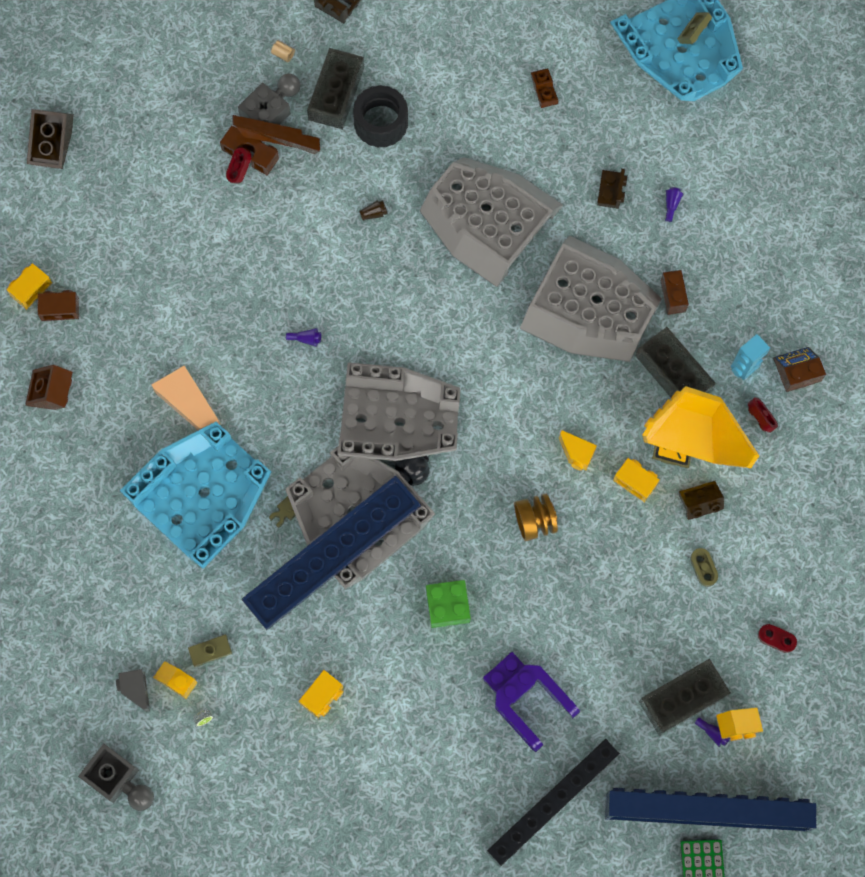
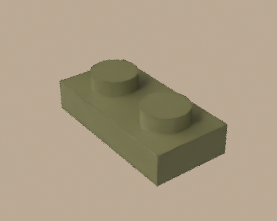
[677,12,712,44]

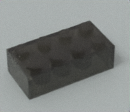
[307,48,365,130]
[635,327,716,397]
[638,658,731,736]

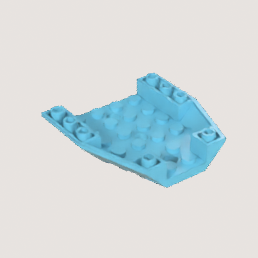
[610,0,743,101]
[120,422,271,569]

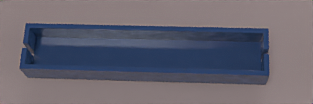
[605,788,817,832]

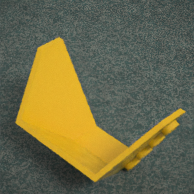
[642,386,759,469]

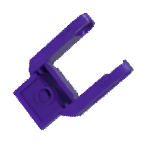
[482,652,580,752]

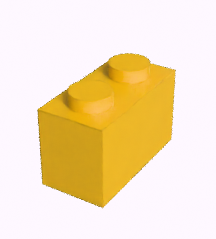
[7,263,52,310]
[613,458,660,503]
[299,670,343,718]
[716,708,763,741]

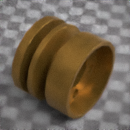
[514,493,558,541]

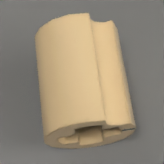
[271,40,295,62]

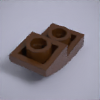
[531,68,558,108]

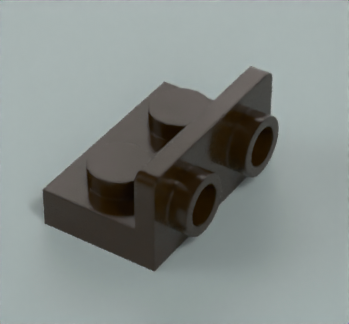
[597,168,628,209]
[679,481,724,520]

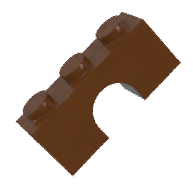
[220,126,279,176]

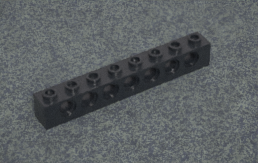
[486,739,620,867]

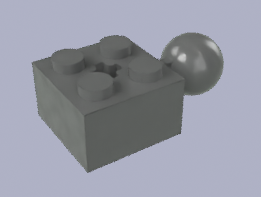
[238,74,301,125]
[78,743,154,811]

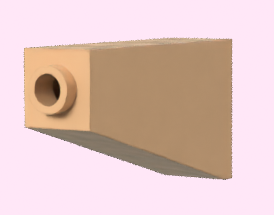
[151,366,220,430]

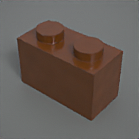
[660,270,689,315]
[38,290,79,321]

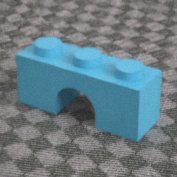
[731,334,770,380]

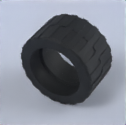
[353,85,408,148]

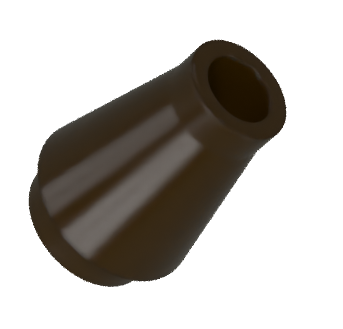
[359,200,388,221]

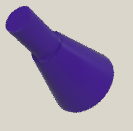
[665,187,684,222]
[286,328,321,347]
[695,718,730,747]

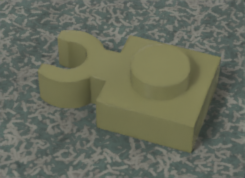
[269,496,296,528]

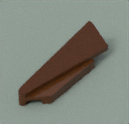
[232,115,320,154]

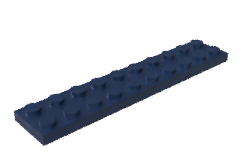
[241,476,421,631]

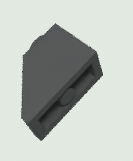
[116,669,150,712]

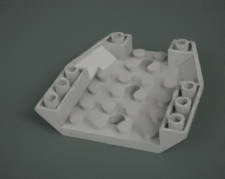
[420,157,563,287]
[520,236,662,362]
[338,362,460,461]
[285,446,435,589]

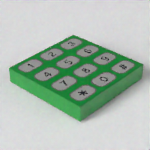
[680,840,725,877]

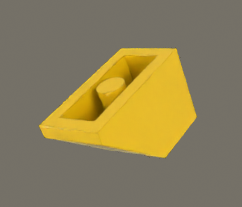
[559,430,597,471]
[153,661,197,699]

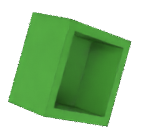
[426,580,471,628]

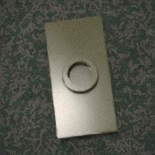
[188,634,232,667]

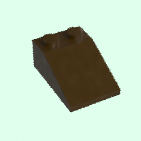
[27,109,74,169]

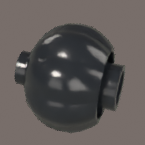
[395,456,430,486]

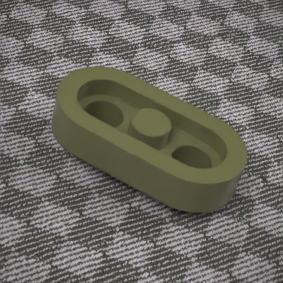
[690,548,718,587]

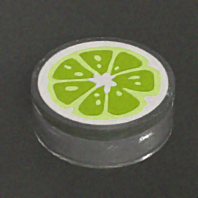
[193,709,214,727]

